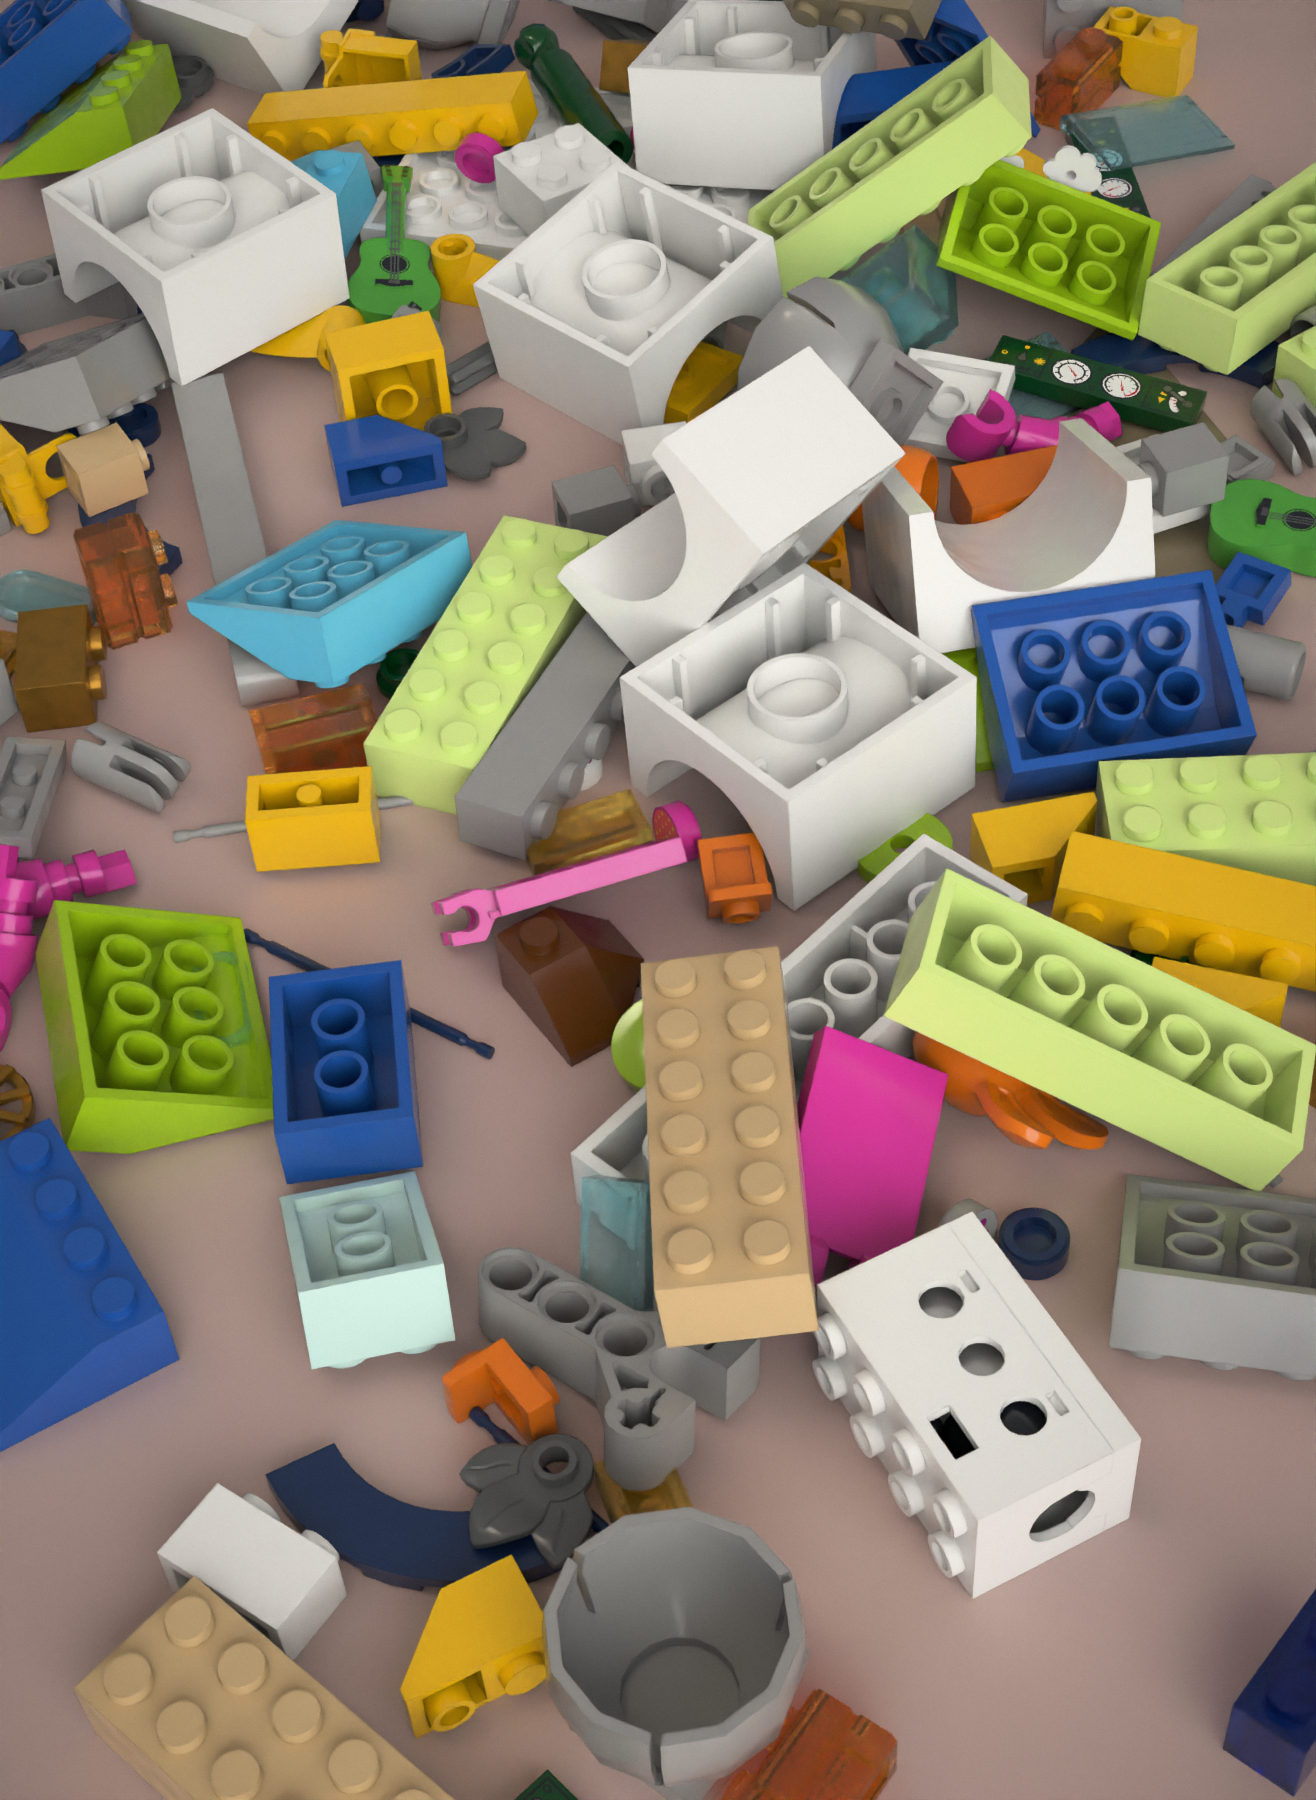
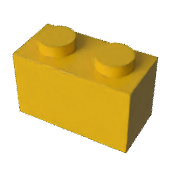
[245,766,381,872]

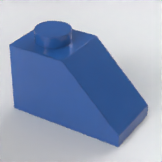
[324,415,448,507]

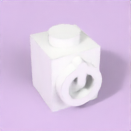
[621,421,686,506]

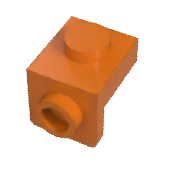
[697,832,773,924]
[442,1338,560,1446]

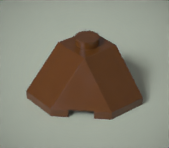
[495,906,644,1067]

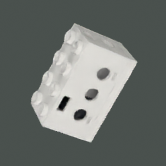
[812,1211,1141,1599]

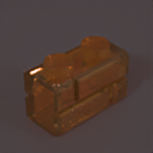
[1034,28,1123,132]
[73,512,178,650]
[249,682,378,774]
[722,1689,898,1800]

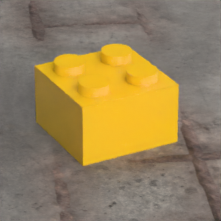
[324,311,452,431]

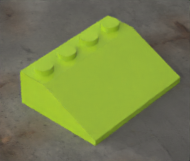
[0,40,182,180]
[936,160,1162,341]
[35,900,274,1154]

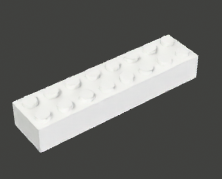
[570,833,1028,1258]

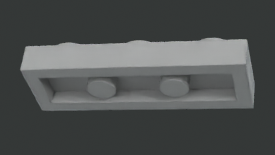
[0,736,67,859]

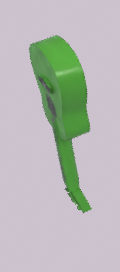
[346,165,441,324]
[1207,479,1316,577]

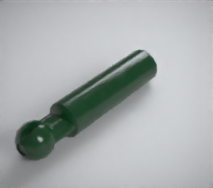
[514,23,633,164]

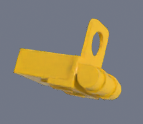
[319,28,422,88]
[0,424,77,534]

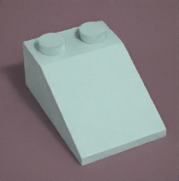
[279,1171,455,1369]

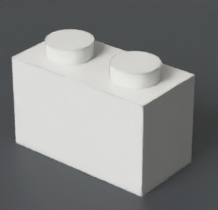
[157,1483,347,1661]

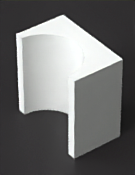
[123,0,359,95]
[628,0,877,190]
[41,108,350,386]
[473,161,783,445]
[557,346,906,667]
[862,418,1156,653]
[619,562,977,911]

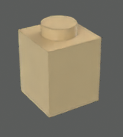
[56,422,150,517]

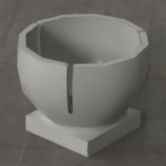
[386,0,520,51]
[737,277,943,445]
[541,1506,809,1800]

